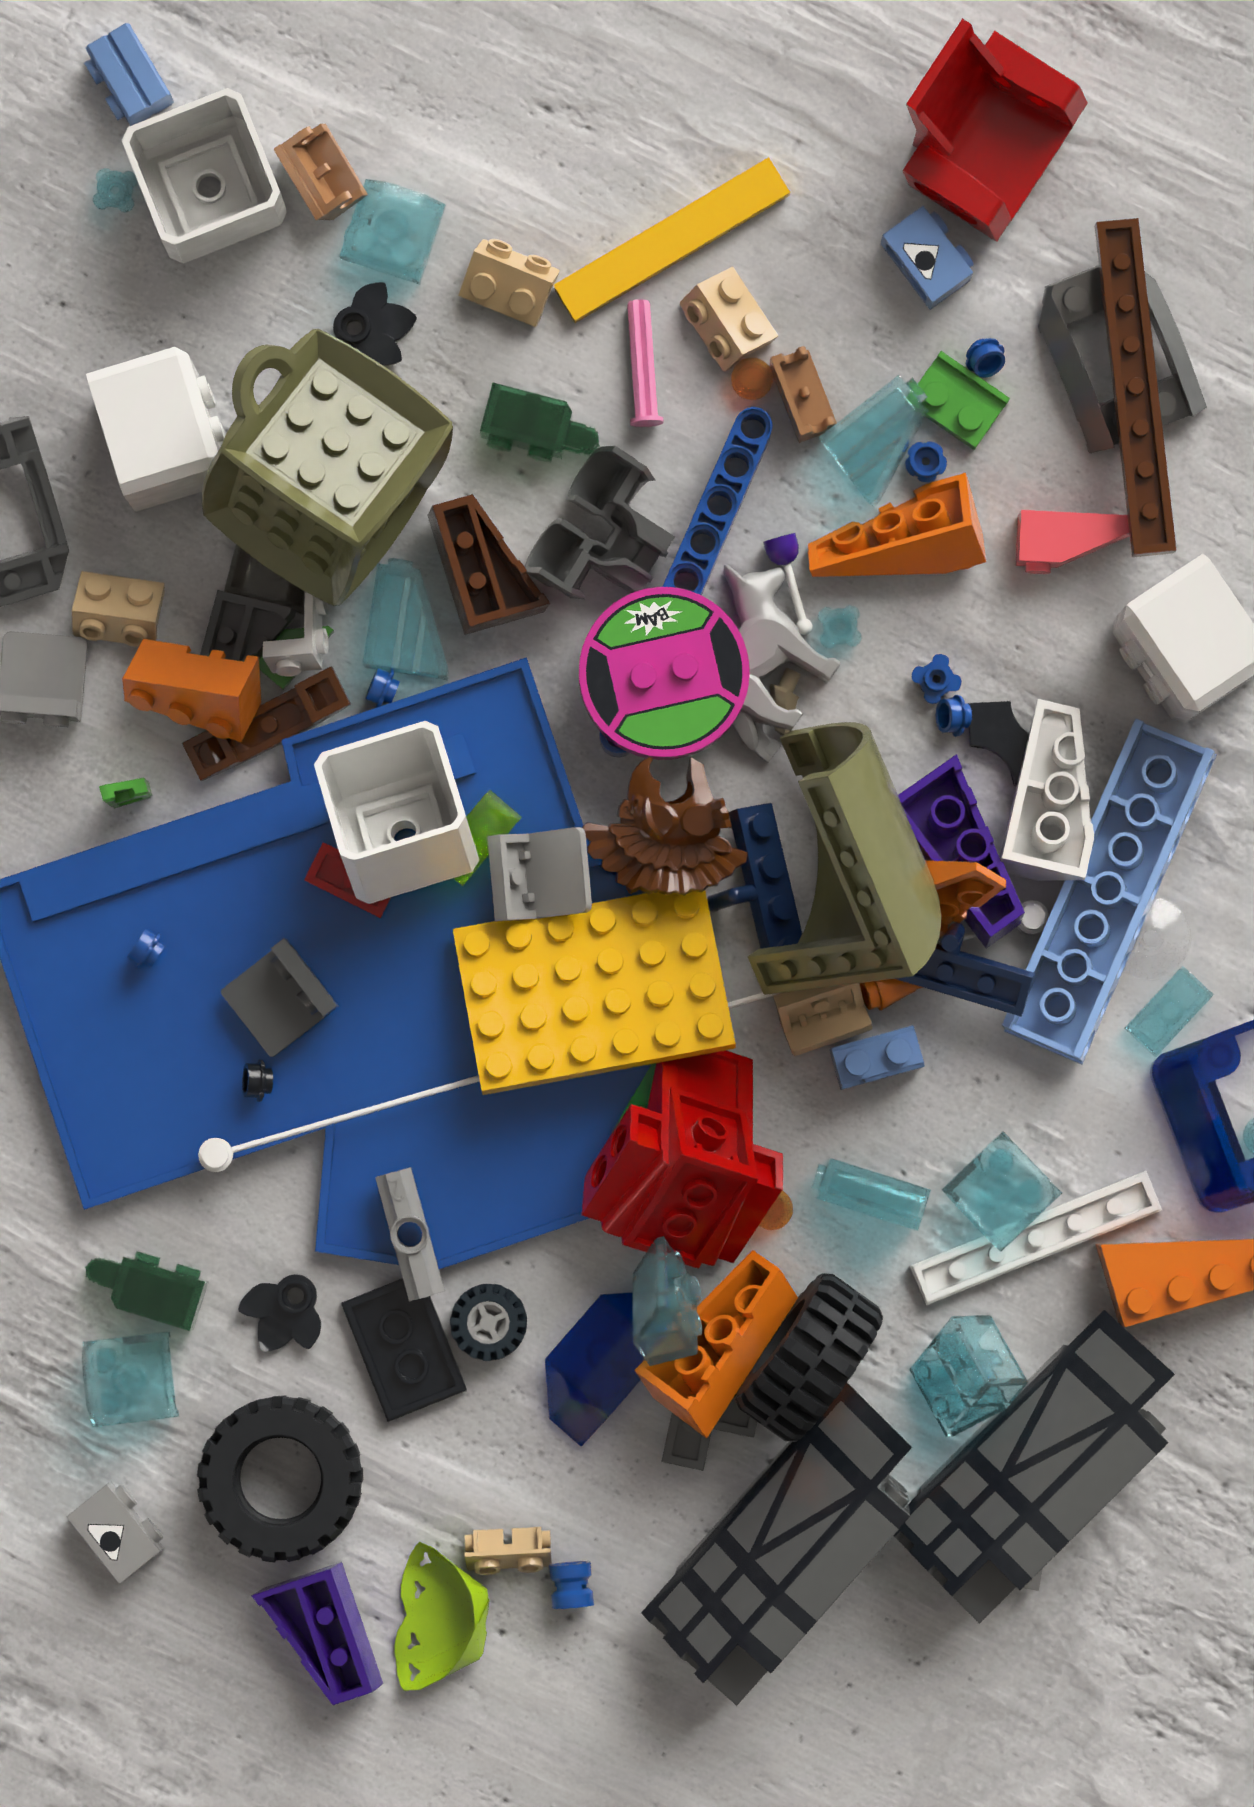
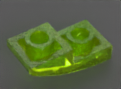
[453,790,522,886]

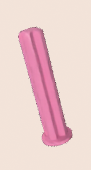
[627,299,664,427]

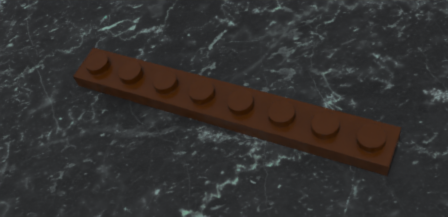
[1094,218,1176,557]

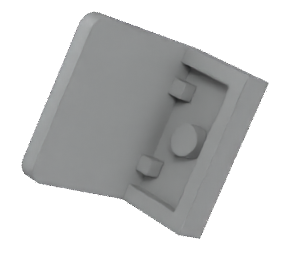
[0,631,88,727]
[487,827,592,921]

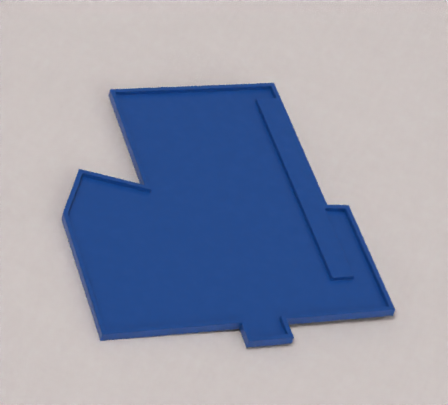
[0,657,651,1269]

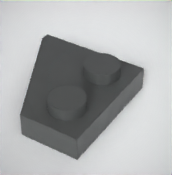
[200,590,297,662]

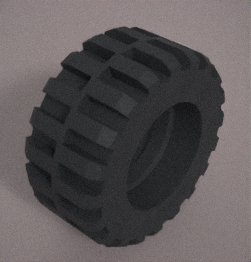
[734,1273,883,1442]
[197,1395,364,1563]

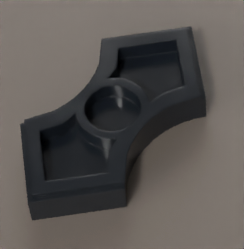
[968,701,1029,786]

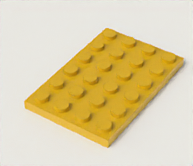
[453,890,736,1095]

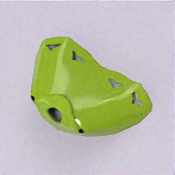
[395,1542,490,1691]

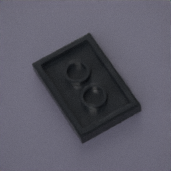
[341,1278,467,1422]

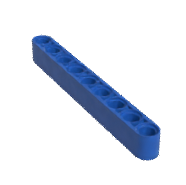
[599,407,773,758]

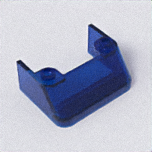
[1150,1019,1254,1213]

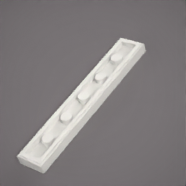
[910,1171,1162,1305]

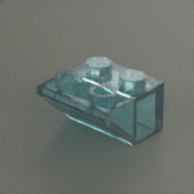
[633,1236,702,1366]
[909,1315,1028,1437]

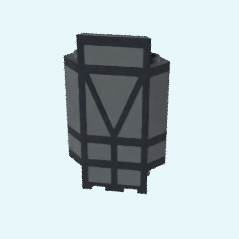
[893,1310,1175,1624]
[641,1383,912,1706]

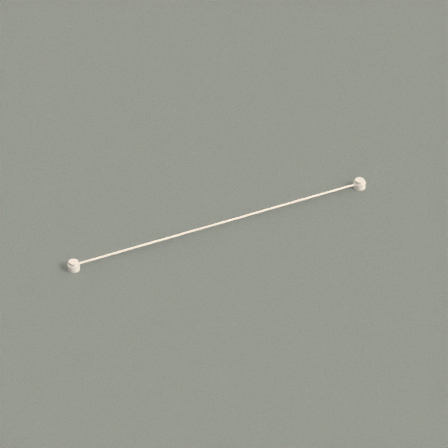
[198,900,1049,1172]

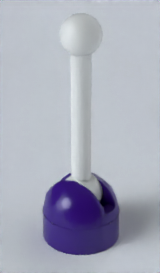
[763,533,813,635]

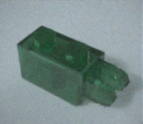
[480,382,600,462]
[85,1251,209,1331]

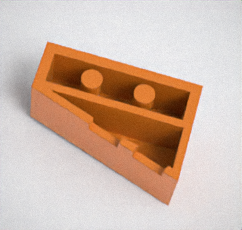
[122,639,261,742]

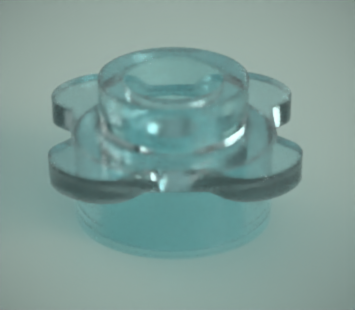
[93,168,138,213]
[818,605,862,649]

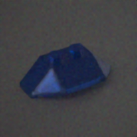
[545,1290,689,1447]

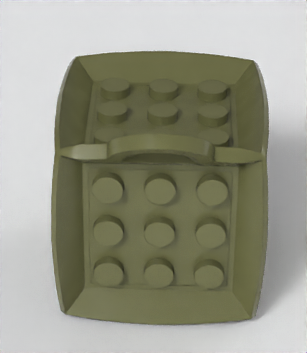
[201,329,453,606]

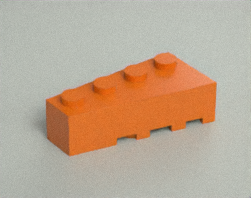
[1095,1239,1254,1327]
[634,1250,798,1439]

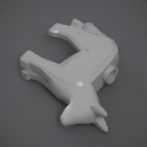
[723,565,841,763]

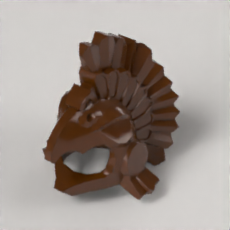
[582,757,747,896]

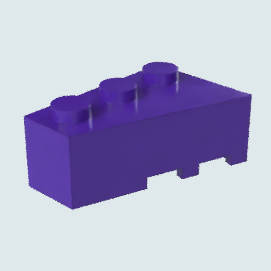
[251,1562,383,1705]

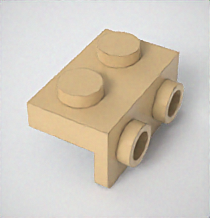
[458,239,560,327]
[680,267,778,371]
[72,571,165,647]
[773,983,872,1056]

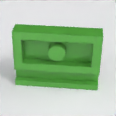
[906,351,1010,450]

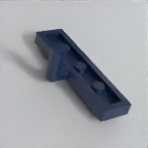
[707,803,803,949]
[895,922,1034,1017]

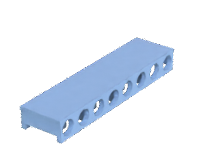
[1002,718,1217,1064]

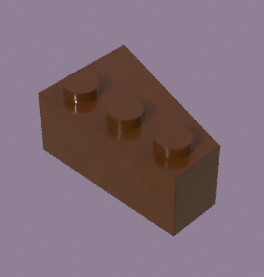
[427,494,551,635]

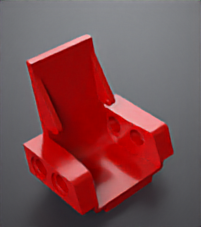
[903,18,1088,242]
[582,1050,783,1269]

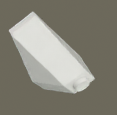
[999,699,1094,881]

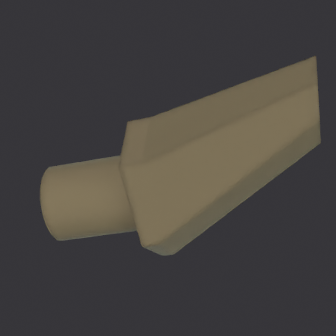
[769,668,801,736]

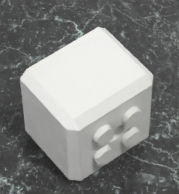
[122,88,287,264]
[86,347,225,512]
[1112,554,1254,722]
[314,721,479,904]

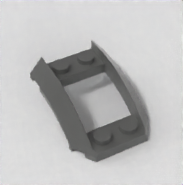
[1037,265,1207,453]
[0,416,69,607]

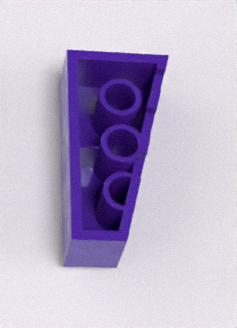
[898,754,1025,949]

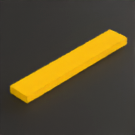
[553,157,790,323]

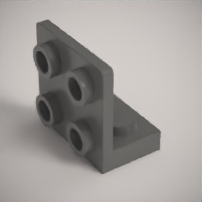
[221,938,339,1057]

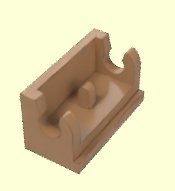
[274,124,368,220]
[769,346,838,443]

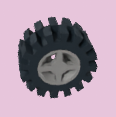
[450,1283,527,1361]

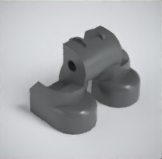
[525,446,675,599]

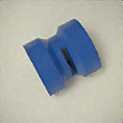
[549,1561,594,1609]

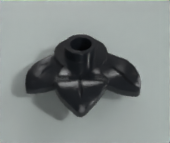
[333,282,417,366]
[238,1274,321,1352]

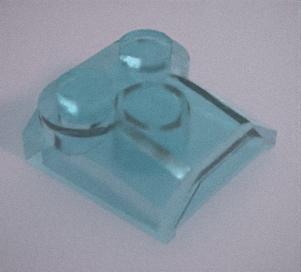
[340,179,446,285]
[941,1131,1062,1252]
[82,1331,179,1427]

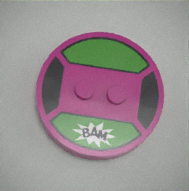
[579,587,750,760]

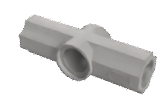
[375,1167,445,1301]

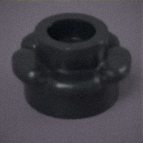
[242,1059,273,1102]

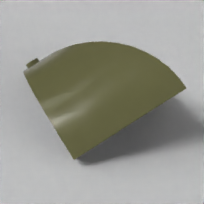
[748,722,941,995]

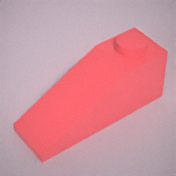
[1016,510,1130,574]

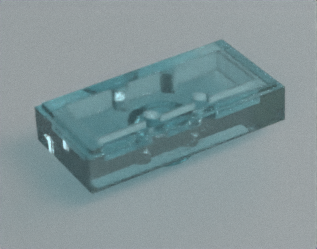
[1124,966,1214,1057]

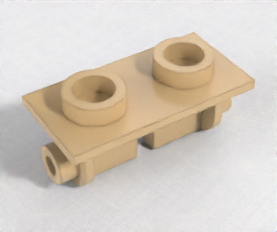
[465,1527,552,1575]

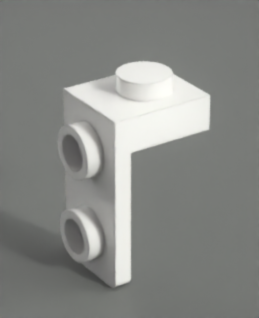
[263,592,329,676]

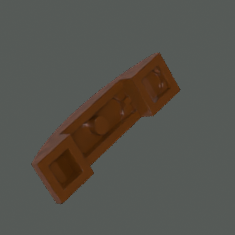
[182,666,351,781]

